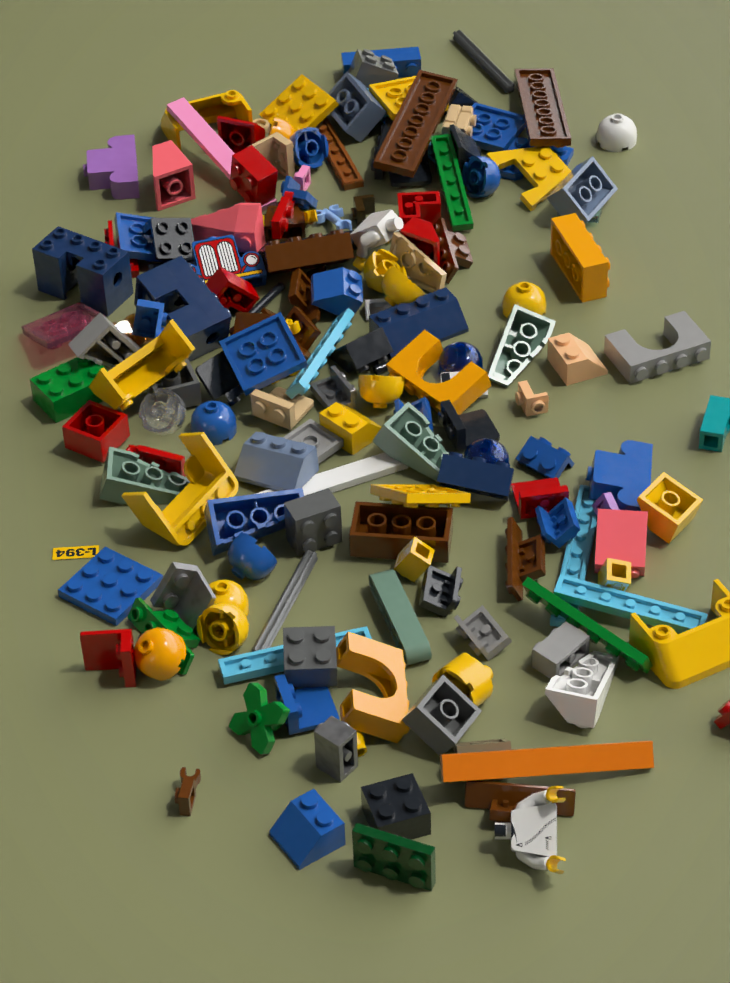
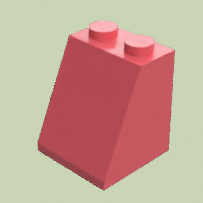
[152,140,196,211]
[594,509,648,578]

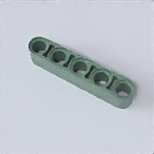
[368,569,432,666]

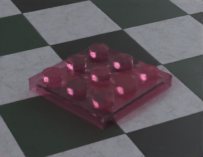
[21,302,106,350]

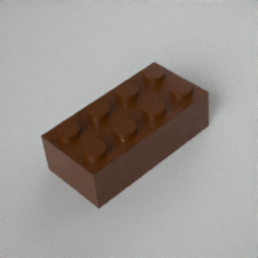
[260,229,354,276]
[349,501,453,563]

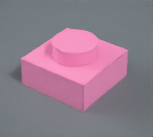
[293,165,311,191]

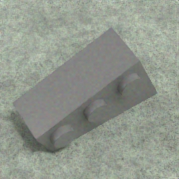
[68,313,141,368]

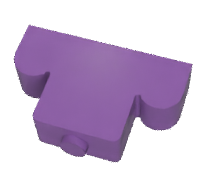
[83,134,140,200]

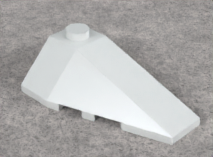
[545,651,619,728]

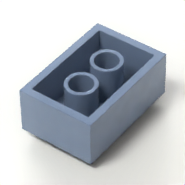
[328,72,387,142]

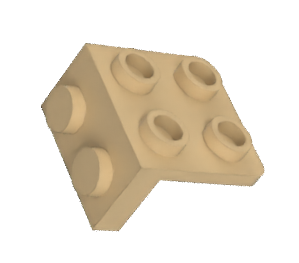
[248,132,295,177]
[250,387,314,430]

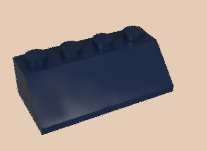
[369,287,469,360]

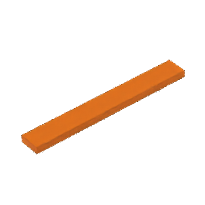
[440,740,654,782]

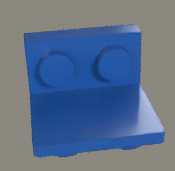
[274,674,340,735]

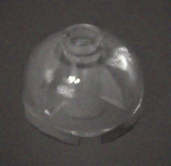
[139,388,187,436]

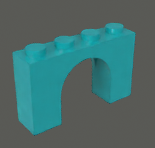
[699,395,730,452]

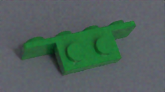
[128,598,200,675]

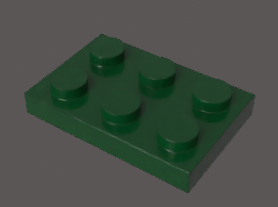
[352,823,436,891]

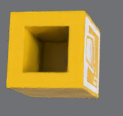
[394,537,435,582]
[598,558,631,592]

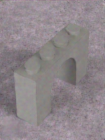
[604,311,711,384]

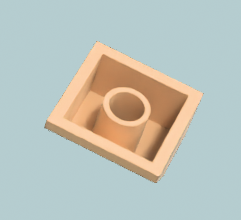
[547,333,608,386]

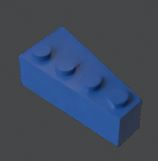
[204,488,304,556]

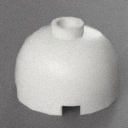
[596,113,637,152]

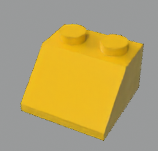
[319,402,382,455]
[637,472,703,544]

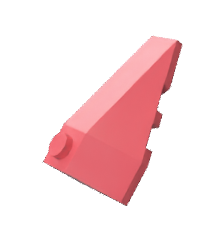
[191,203,266,253]

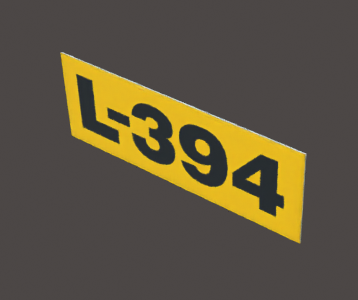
[52,545,99,560]

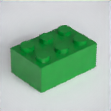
[30,357,108,423]

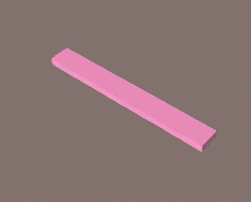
[166,97,277,211]

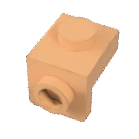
[515,380,549,417]

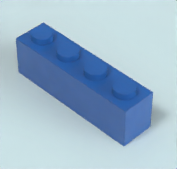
[341,47,421,78]

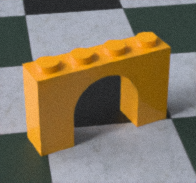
[386,330,491,415]
[336,632,410,743]

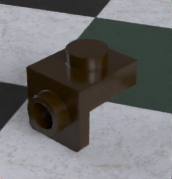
[351,194,375,227]

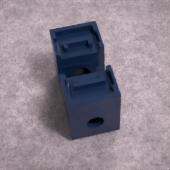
[32,226,134,317]
[134,256,232,362]

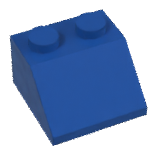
[311,267,363,318]
[269,789,346,870]

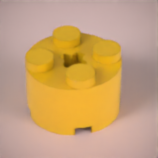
[432,653,493,707]

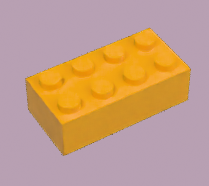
[550,213,610,303]

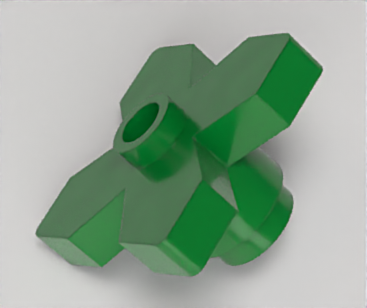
[229,683,290,754]

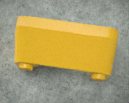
[161,90,253,151]
[89,319,195,411]
[121,432,239,546]
[629,579,730,689]

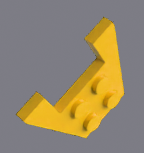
[486,146,571,211]

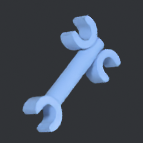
[316,204,352,230]

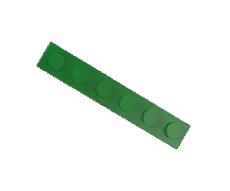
[430,134,474,232]
[522,577,653,674]

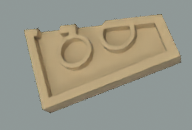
[390,231,447,292]

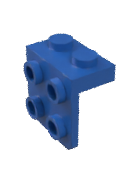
[132,299,168,339]

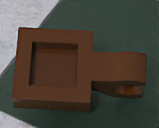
[175,767,201,816]

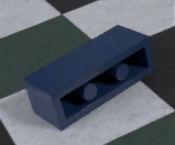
[437,452,514,501]

